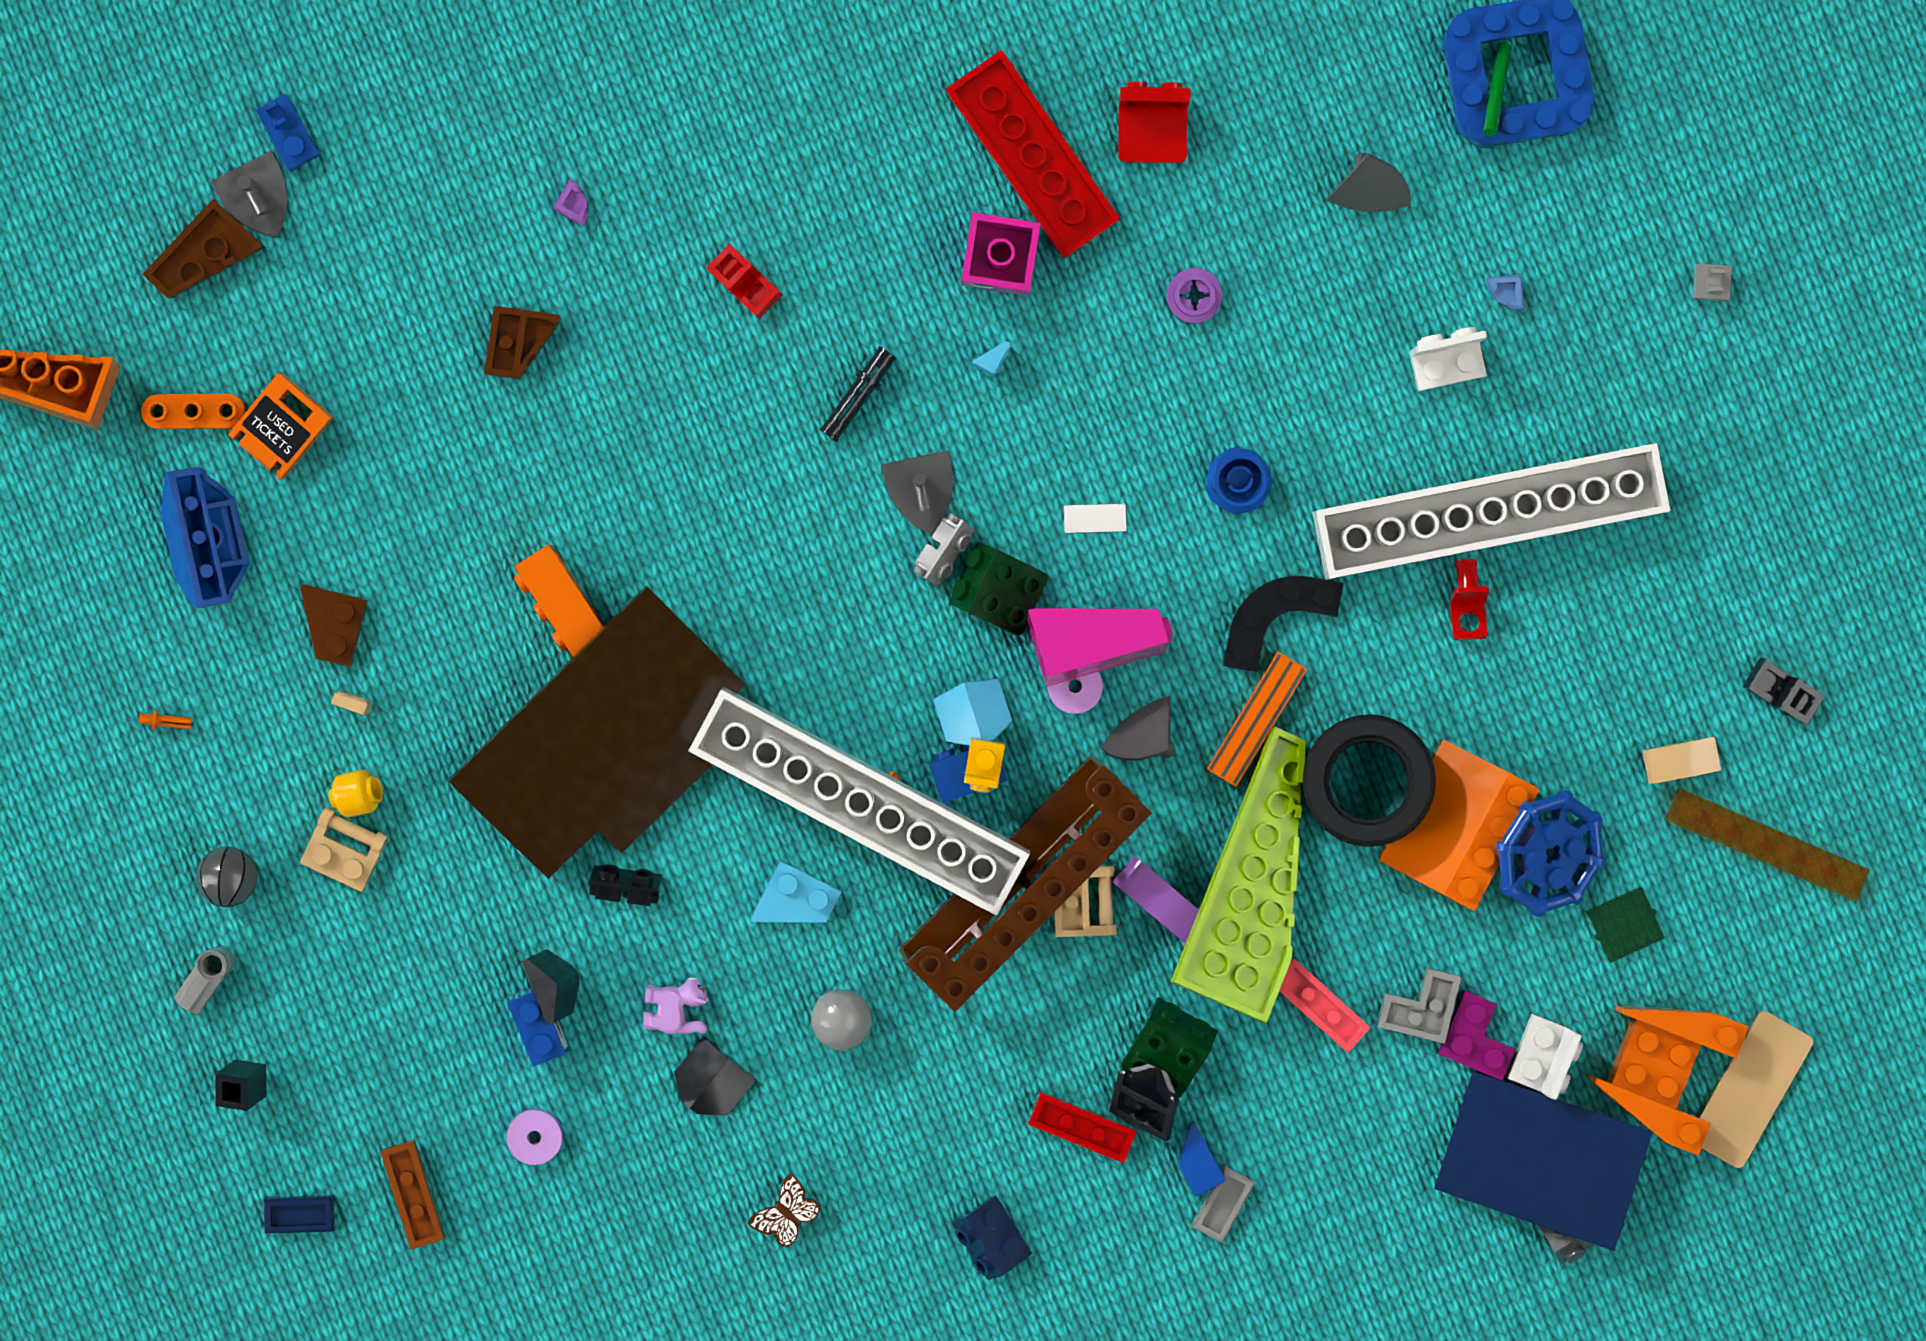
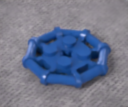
[1495,790,1606,917]

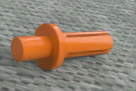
[139,710,192,730]

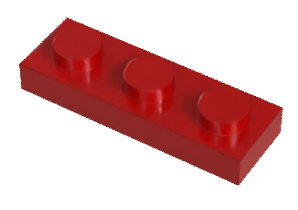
[1028,1091,1137,1163]

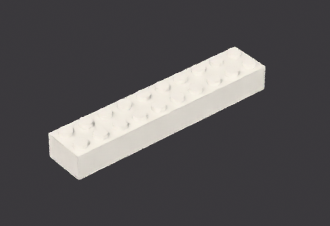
[1312,443,1670,580]
[689,687,1030,916]

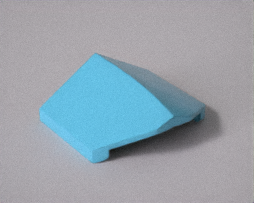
[933,678,1013,746]

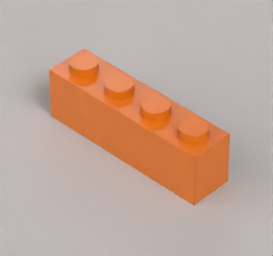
[514,544,605,657]

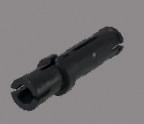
[819,346,897,442]

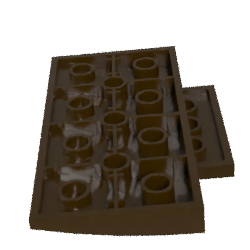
[448,585,746,879]

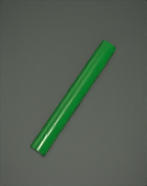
[1483,43,1511,137]

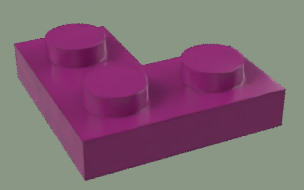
[1437,990,1516,1081]

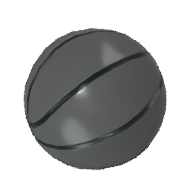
[196,846,258,907]

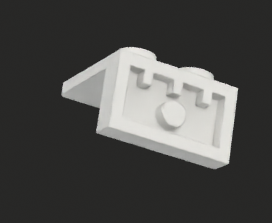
[1409,326,1487,391]
[1507,1014,1583,1100]

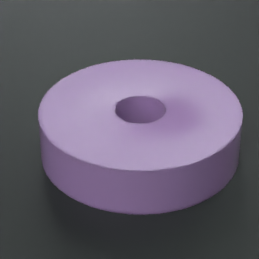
[1047,672,1103,714]
[507,1108,563,1165]

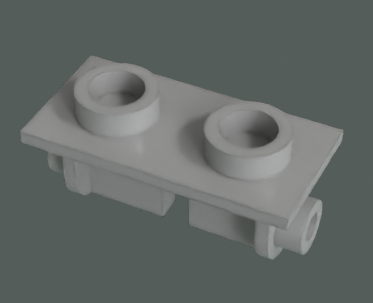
[913,513,975,587]

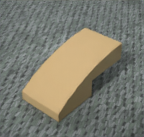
[1642,737,1721,784]

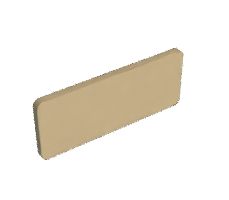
[1699,1011,1813,1168]

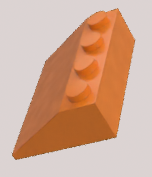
[1378,739,1540,911]

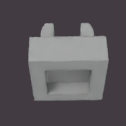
[1693,263,1732,302]

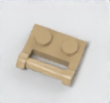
[299,807,389,892]
[1054,865,1117,937]

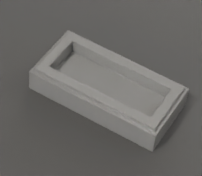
[1191,1165,1255,1243]

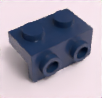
[952,1195,1032,1280]

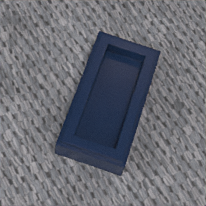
[264,1195,336,1234]

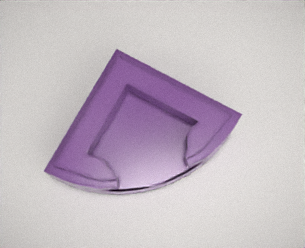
[553,179,588,227]

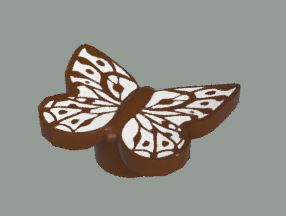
[748,1174,820,1247]

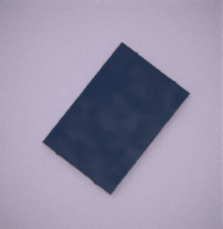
[1434,1071,1653,1251]

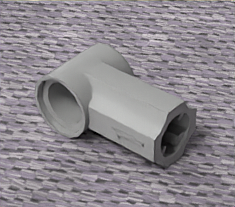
[173,946,235,1015]

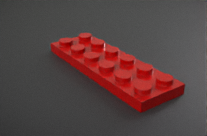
[945,49,1120,260]

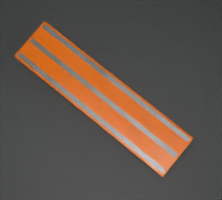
[1206,651,1307,787]

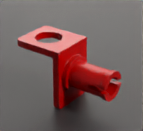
[1449,559,1490,640]

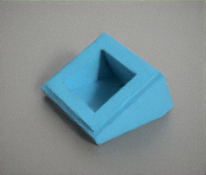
[972,341,1011,376]

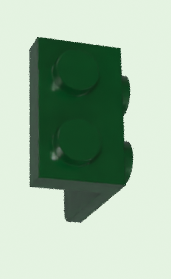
[949,542,1048,636]
[1121,997,1218,1098]

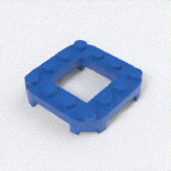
[1442,0,1594,149]

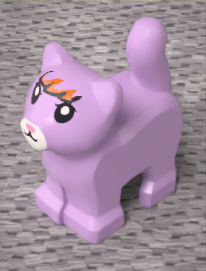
[643,978,709,1034]

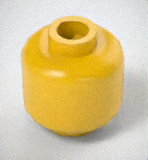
[328,769,383,818]

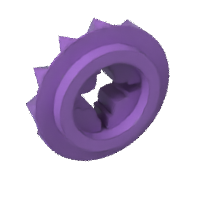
[1167,268,1222,324]

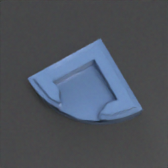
[1486,275,1524,311]

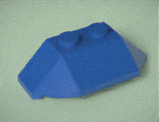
[160,467,250,609]

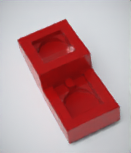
[706,243,783,320]

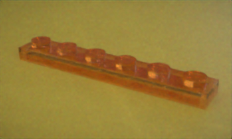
[1664,788,1870,901]

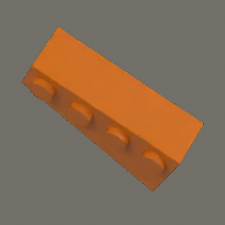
[0,349,121,430]

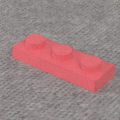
[1279,958,1371,1053]

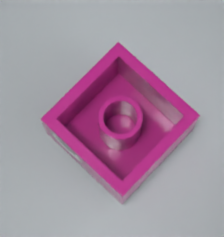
[961,212,1041,296]

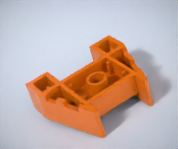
[1588,1005,1749,1156]

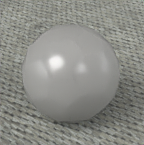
[811,989,872,1051]

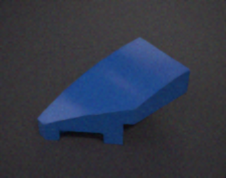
[1179,1121,1226,1197]

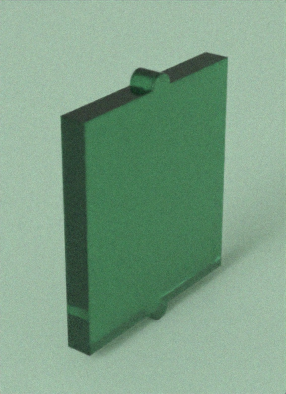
[1586,886,1665,963]

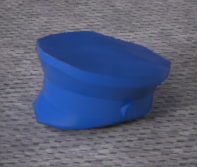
[1207,448,1273,515]

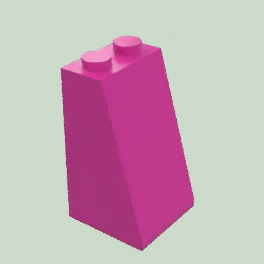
[1027,608,1173,687]

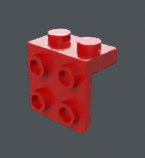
[1118,81,1190,163]

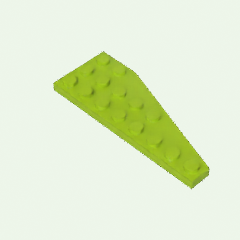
[1170,727,1306,1023]

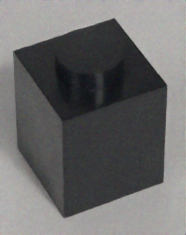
[215,1059,267,1111]

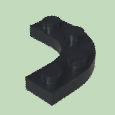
[1223,576,1344,672]

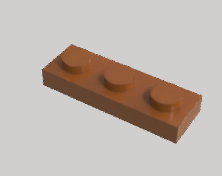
[380,1139,446,1250]

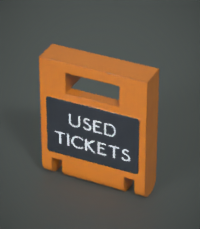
[228,372,335,480]

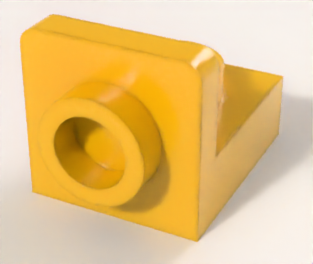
[964,737,1005,792]

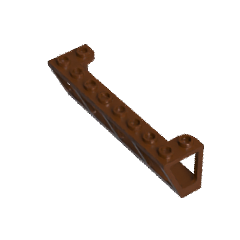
[898,754,1152,1012]

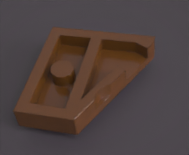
[484,306,561,380]
[300,584,368,667]

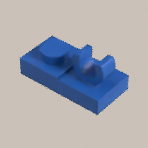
[255,94,321,172]

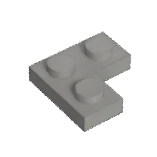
[1376,967,1461,1044]

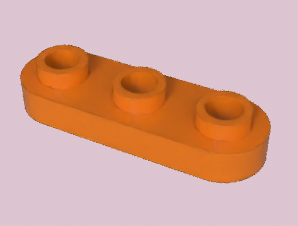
[141,394,247,430]

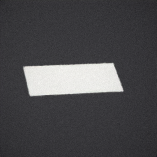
[1064,504,1126,533]

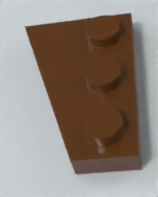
[142,199,266,299]

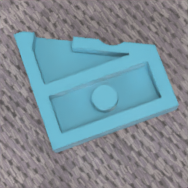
[750,860,842,923]

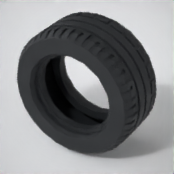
[1303,714,1436,847]

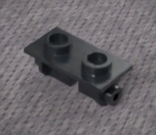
[589,864,662,907]

